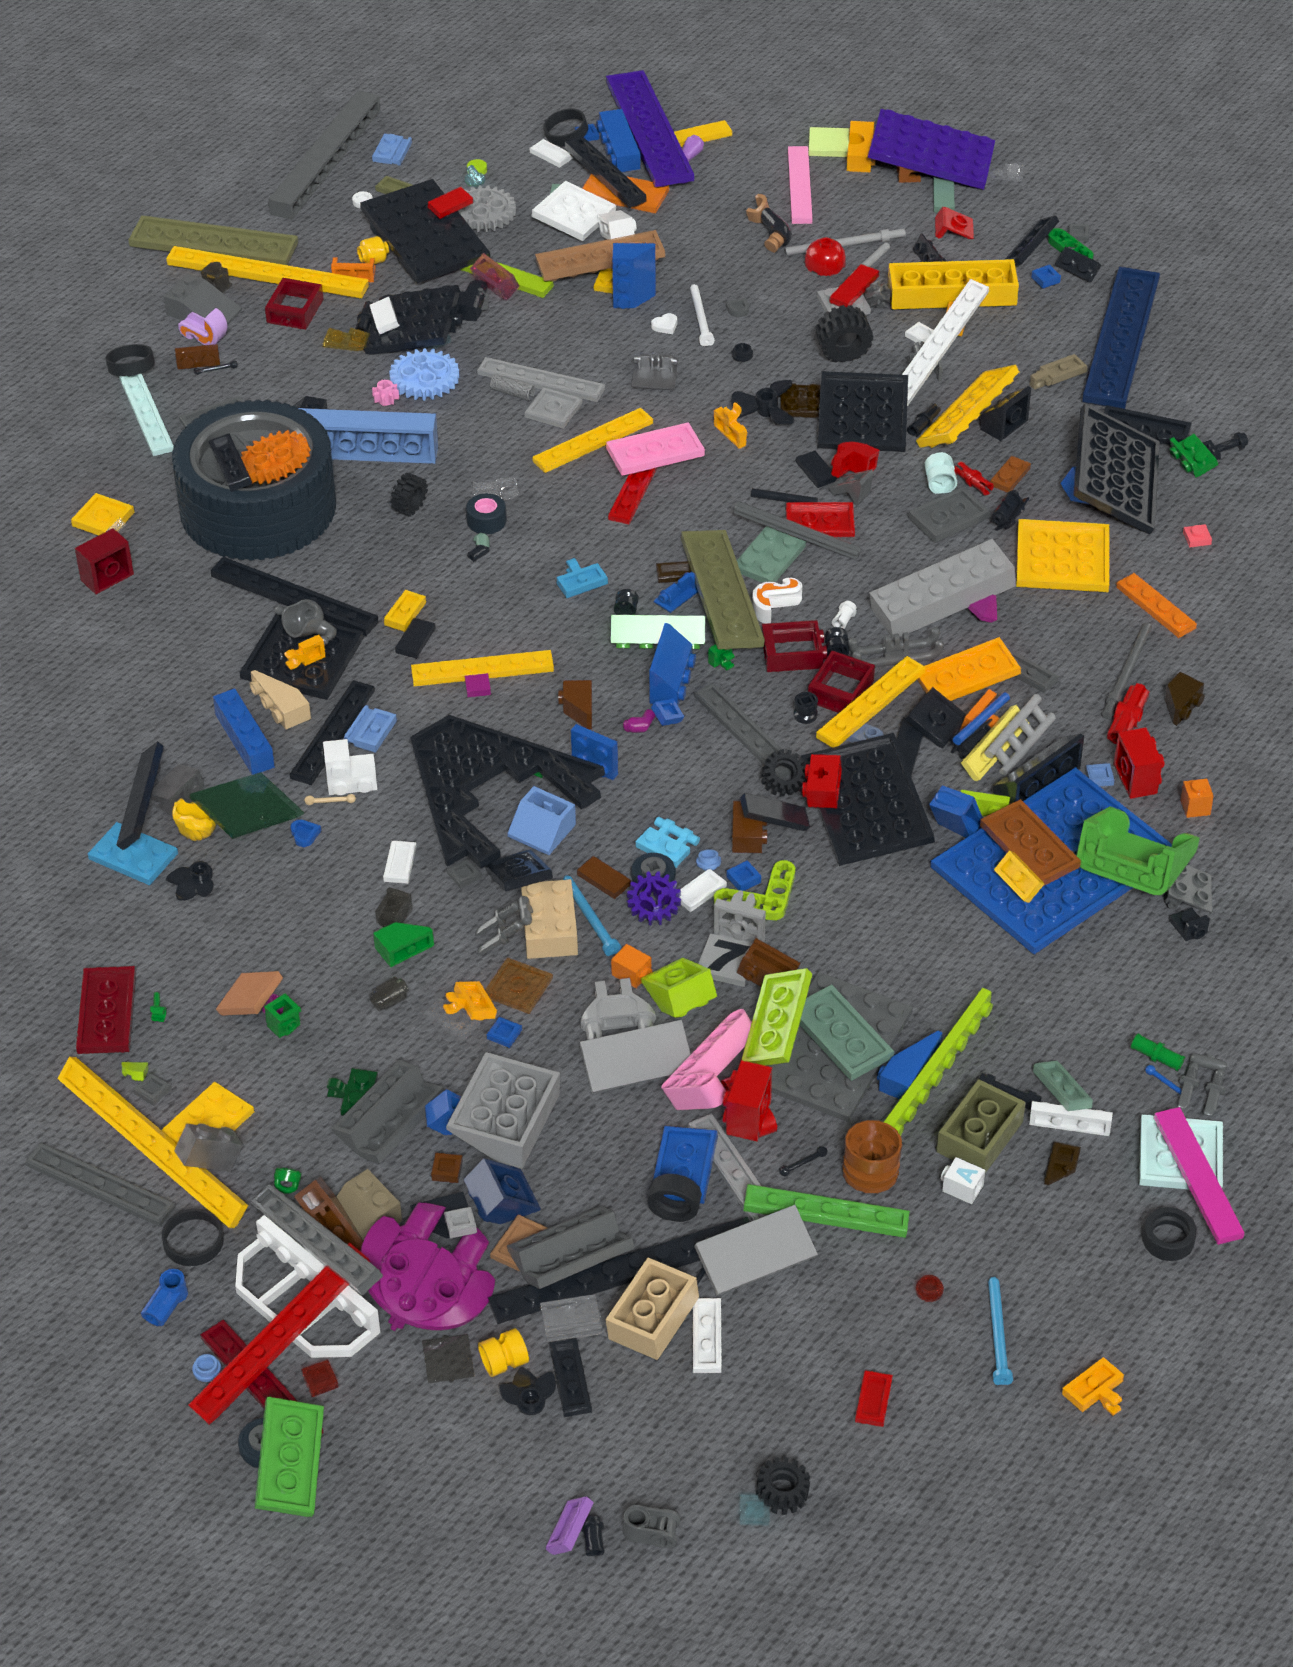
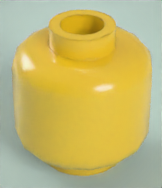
[357,236,389,265]

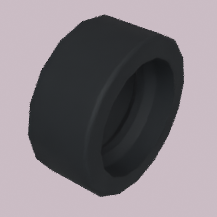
[647,1174,702,1222]
[1142,1207,1197,1261]

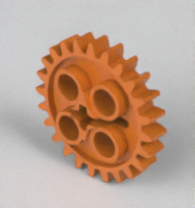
[241,430,311,484]

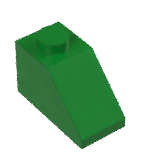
[373,922,434,968]

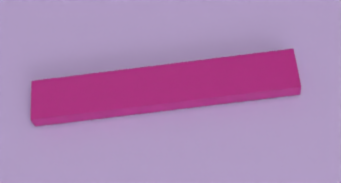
[1154,1107,1244,1245]

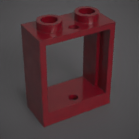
[265,277,324,330]
[762,620,827,672]
[808,651,875,713]

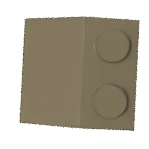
[337,1169,402,1240]

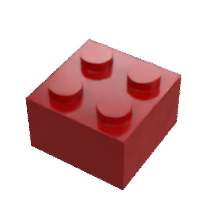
[1114,727,1165,799]
[723,1060,772,1142]

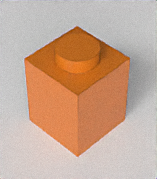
[1180,779,1214,818]
[611,944,653,988]

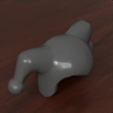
[275,599,337,646]

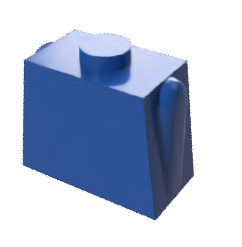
[929,785,983,838]

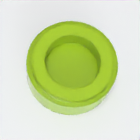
[467,159,487,177]

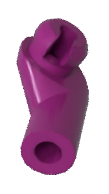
[623,709,656,733]

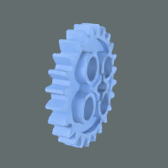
[389,348,459,401]

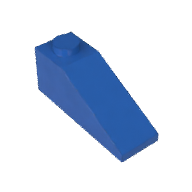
[877,1031,942,1099]

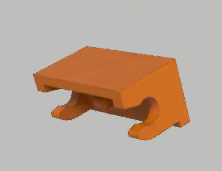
[331,257,376,282]

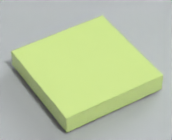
[809,127,849,157]

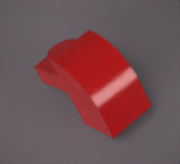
[831,442,880,478]

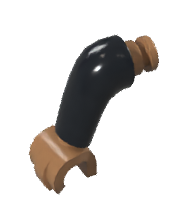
[746,194,792,253]

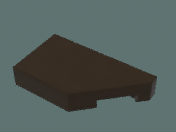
[1044,1142,1081,1185]

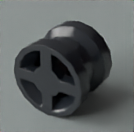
[614,589,639,615]

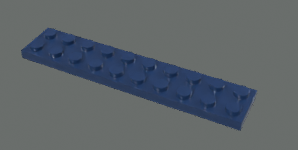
[1082,266,1160,409]

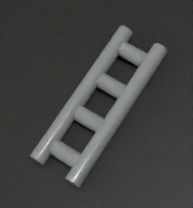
[985,694,1056,776]

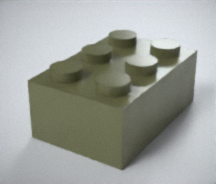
[937,1079,1026,1173]

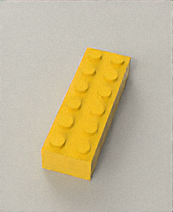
[888,259,1019,309]

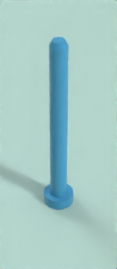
[563,875,621,956]
[988,1277,1013,1385]

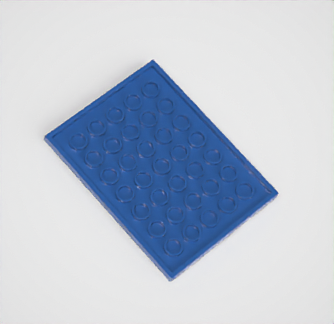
[931,768,1172,954]

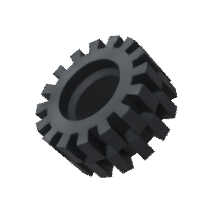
[390,472,428,517]
[760,749,806,797]
[756,1457,810,1515]

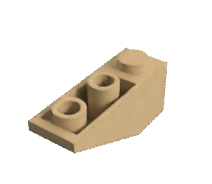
[250,670,311,730]

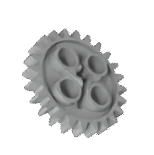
[458,185,516,232]

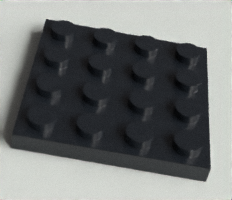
[363,285,460,355]
[818,371,908,452]
[240,614,364,700]

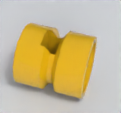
[478,1328,529,1377]

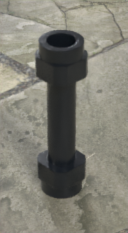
[979,1073,1042,1110]

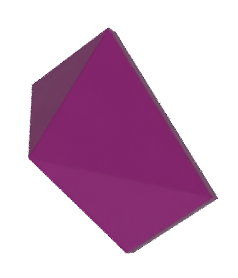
[968,594,997,623]

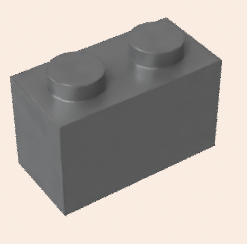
[174,1124,243,1172]

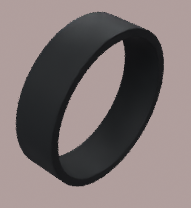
[543,108,588,146]
[106,344,155,376]
[162,1209,224,1266]

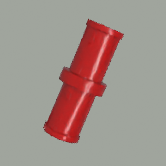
[954,462,994,495]

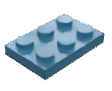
[88,822,178,886]

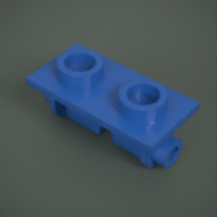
[654,572,698,613]

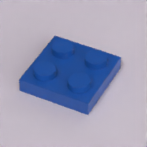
[571,724,618,780]

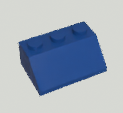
[612,243,656,309]
[649,623,696,705]

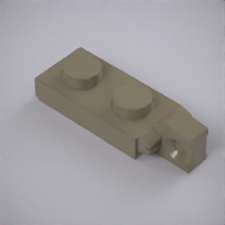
[1029,354,1088,390]

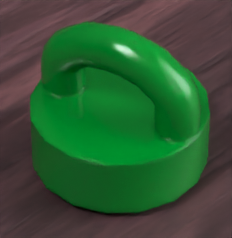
[274,1167,302,1194]

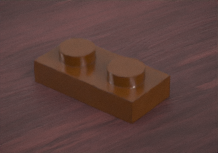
[175,344,220,369]

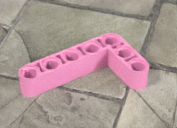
[661,1009,752,1110]

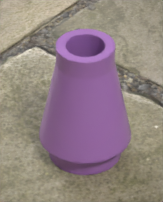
[682,135,704,162]

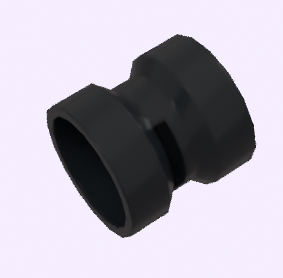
[825,627,849,656]
[794,692,818,724]

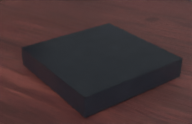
[905,687,967,749]

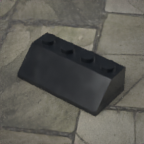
[993,733,1084,805]

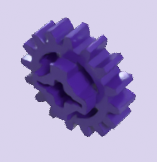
[627,871,681,926]

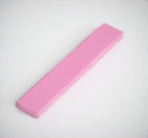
[788,146,812,224]

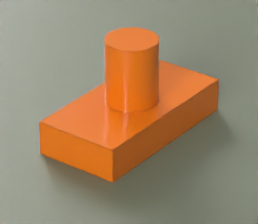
[959,689,1000,732]

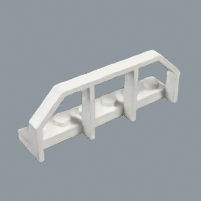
[235,1215,380,1358]

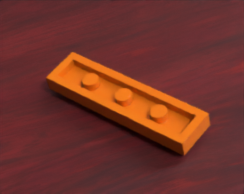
[1116,573,1197,638]

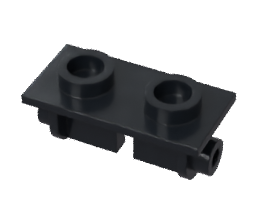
[913,233,946,262]
[992,490,1030,531]
[951,719,992,760]

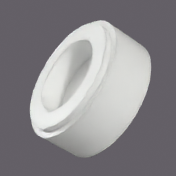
[352,191,373,208]

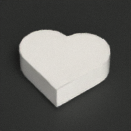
[651,313,677,334]

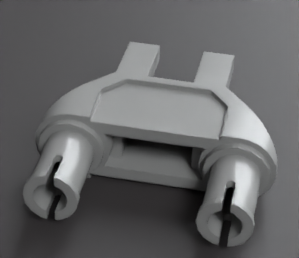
[580,978,656,1040]

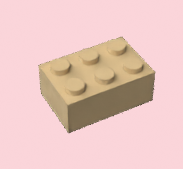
[521,879,578,959]
[606,1258,699,1360]

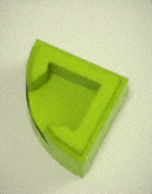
[121,1062,148,1081]

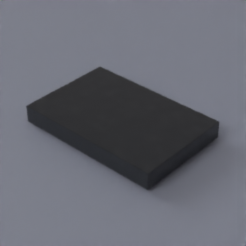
[485,850,553,892]

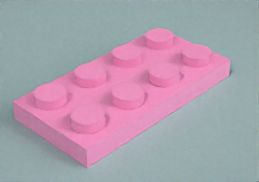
[606,422,705,476]

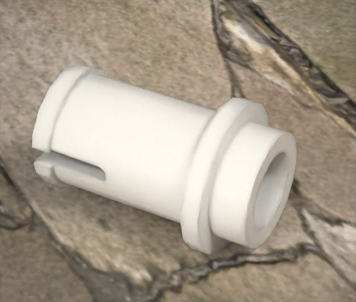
[832,601,857,629]

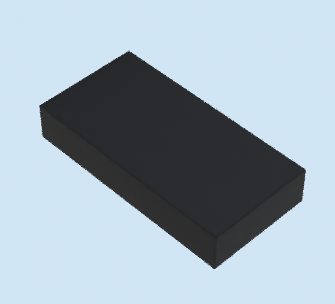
[796,451,837,488]
[395,618,435,659]

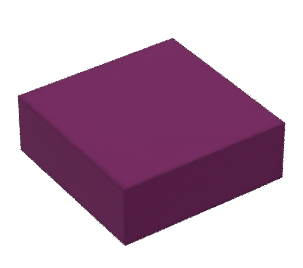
[465,673,491,698]

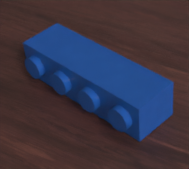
[596,109,640,172]
[213,689,275,776]

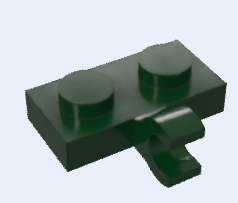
[327,1068,378,1116]

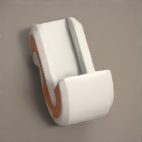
[752,578,802,624]

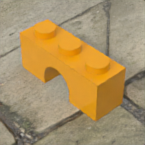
[847,121,875,172]

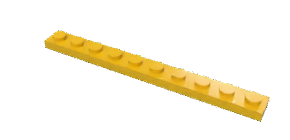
[166,246,369,298]
[57,1057,248,1228]

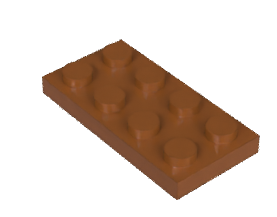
[980,799,1081,886]

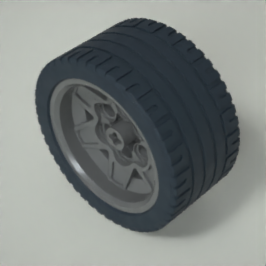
[172,400,336,560]

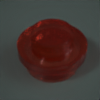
[916,1275,944,1302]

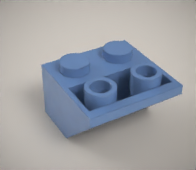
[508,786,576,855]

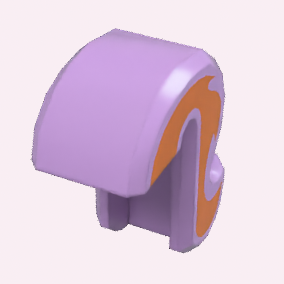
[178,308,227,345]

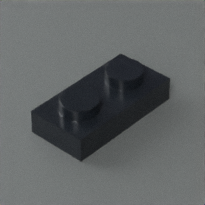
[1055,246,1102,283]

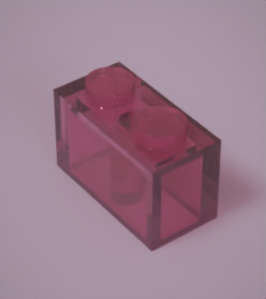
[470,253,519,301]

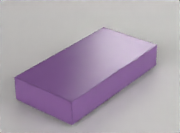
[546,1496,594,1555]

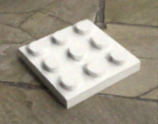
[532,181,616,241]

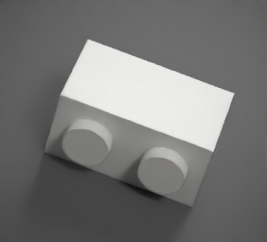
[597,210,637,240]

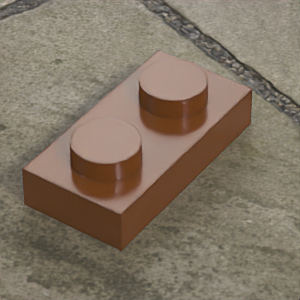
[990,456,1031,493]

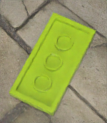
[742,968,812,1066]

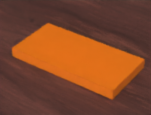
[582,173,669,213]

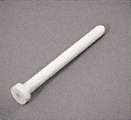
[690,284,714,346]

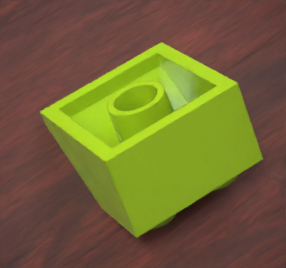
[641,958,717,1018]

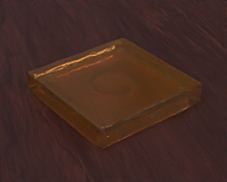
[485,957,553,1014]

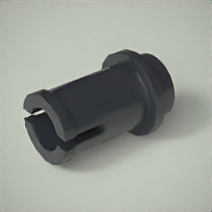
[581,1516,605,1557]

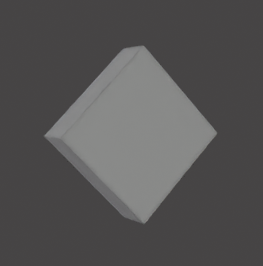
[444,1207,477,1239]

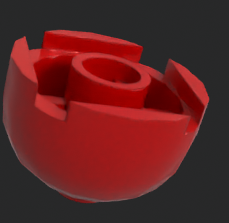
[805,237,846,276]

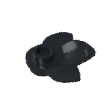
[166,861,214,901]
[499,1367,556,1415]

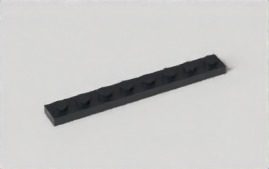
[211,557,378,636]

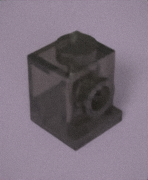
[201,262,233,293]
[375,887,413,927]

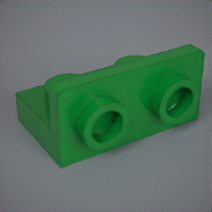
[1169,434,1218,478]

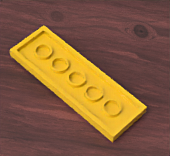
[916,365,1019,448]

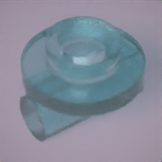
[465,165,485,186]

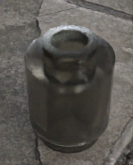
[369,976,409,1012]

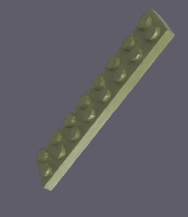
[128,215,298,265]
[681,530,765,650]

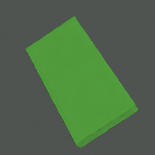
[254,1397,324,1517]

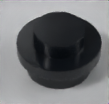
[732,343,753,362]

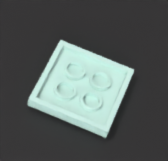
[1139,1115,1223,1190]

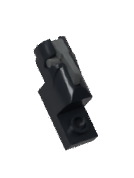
[449,280,489,333]

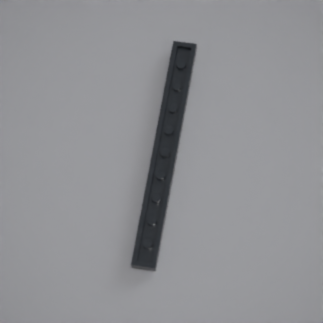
[488,1217,750,1324]

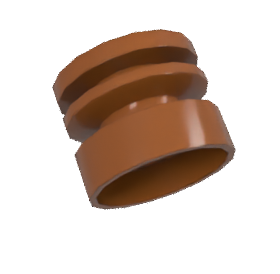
[842,1120,902,1193]

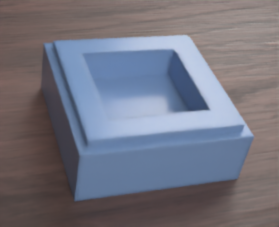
[1086,763,1115,786]

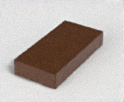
[577,856,631,899]

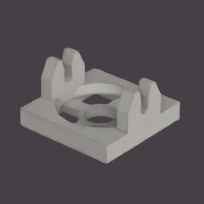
[714,890,766,943]

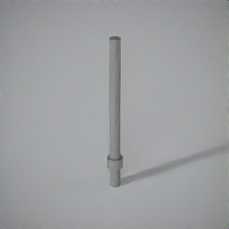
[784,229,906,256]

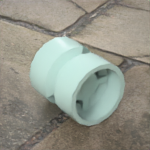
[925,452,957,494]

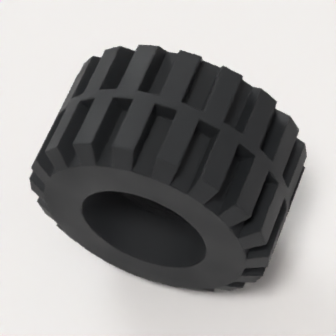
[815,305,874,363]

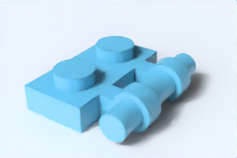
[636,817,700,868]

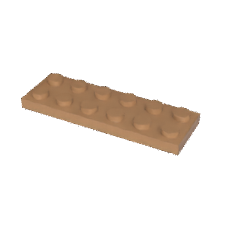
[535,230,665,281]

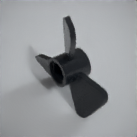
[731,380,794,424]

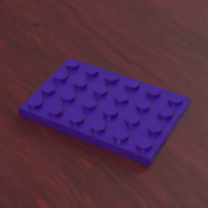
[868,109,995,190]

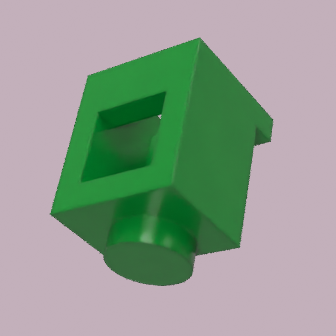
[264,993,301,1038]

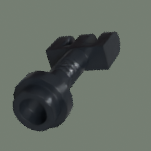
[1203,432,1248,460]

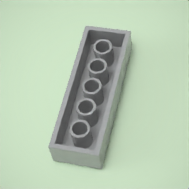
[869,539,1016,639]

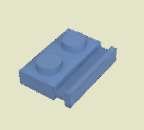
[372,134,412,166]
[344,705,397,753]

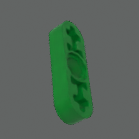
[1048,228,1094,259]

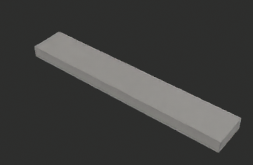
[477,357,605,402]
[688,1113,767,1221]

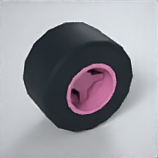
[466,493,507,534]

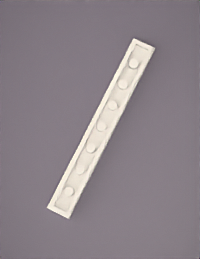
[902,279,989,406]

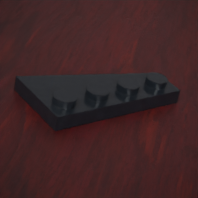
[1104,405,1192,444]

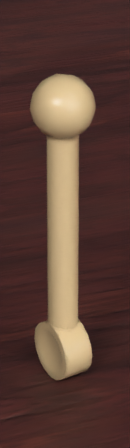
[305,794,356,805]

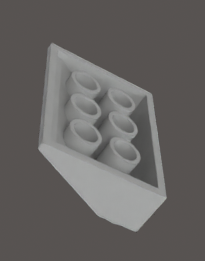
[446,1052,560,1169]

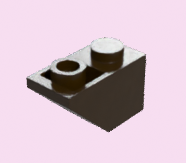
[1165,672,1205,726]

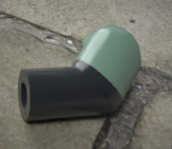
[467,533,490,562]

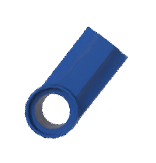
[141,1269,188,1326]

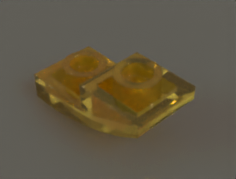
[322,328,370,351]

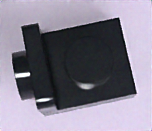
[1170,908,1210,941]

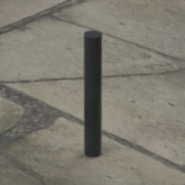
[751,488,818,503]

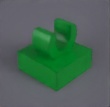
[708,644,735,671]

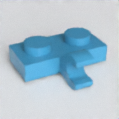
[557,558,608,598]

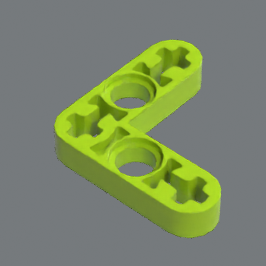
[714,860,795,920]

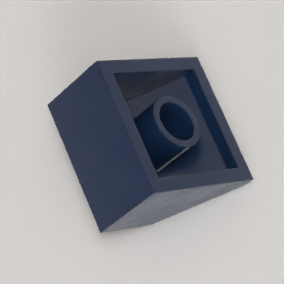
[463,1158,541,1224]

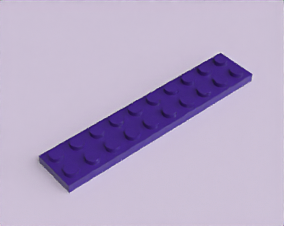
[606,70,694,187]

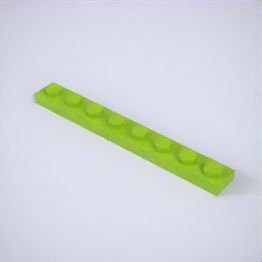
[884,988,993,1136]

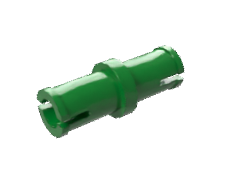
[1130,1033,1185,1072]

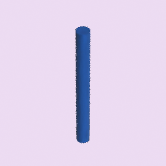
[953,692,1010,745]

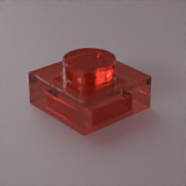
[301,1359,339,1397]

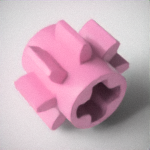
[372,380,399,406]

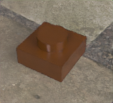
[431,1153,463,1183]

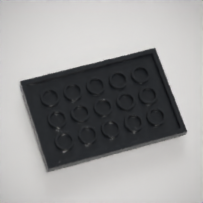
[360,179,490,284]
[1073,403,1160,534]
[801,733,935,866]

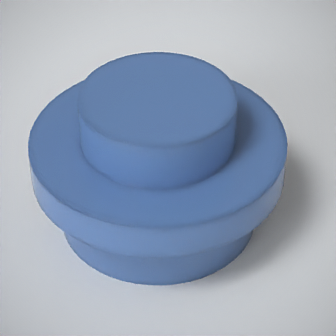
[696,849,721,871]
[192,1354,221,1382]

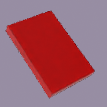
[786,502,855,537]

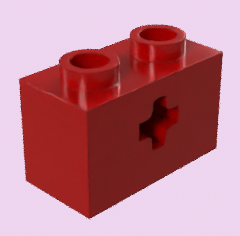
[802,754,842,808]

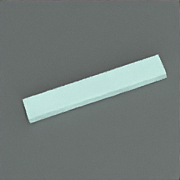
[119,373,173,456]

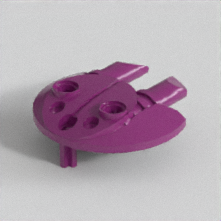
[360,1202,495,1331]

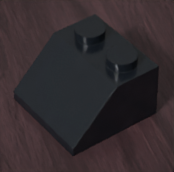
[980,386,1031,441]

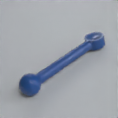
[1145,1065,1182,1096]

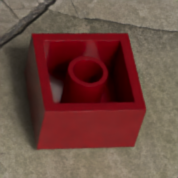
[75,528,134,594]

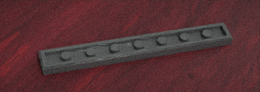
[250,1184,383,1296]

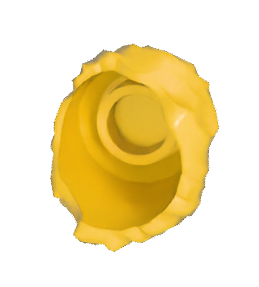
[172,798,216,841]

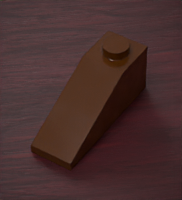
[294,1176,364,1250]

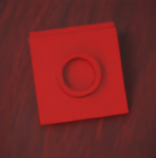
[935,206,974,239]

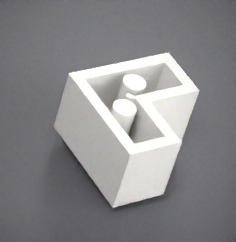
[323,739,377,795]

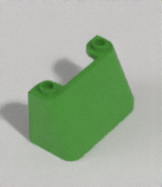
[1077,806,1200,895]

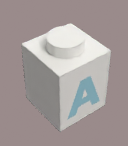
[941,1157,985,1204]

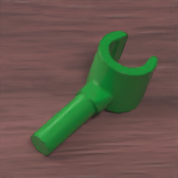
[150,992,167,1022]

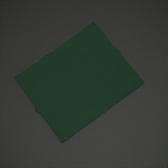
[189,772,304,839]

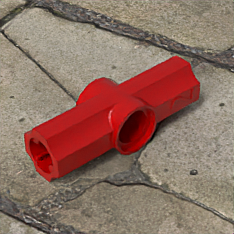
[1107,683,1150,744]

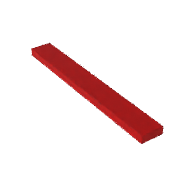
[188,1242,370,1425]

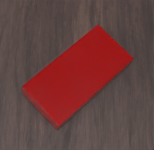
[428,187,473,219]
[855,1370,893,1427]

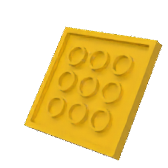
[1016,519,1109,592]

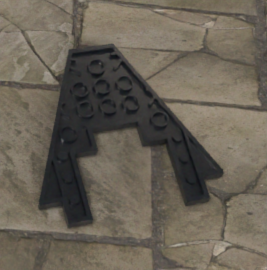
[410,715,605,869]

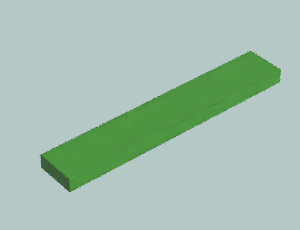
[743,1184,910,1238]

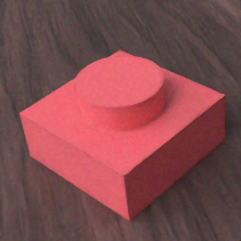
[1183,524,1212,547]

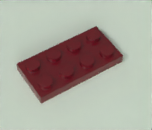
[76,966,136,1054]

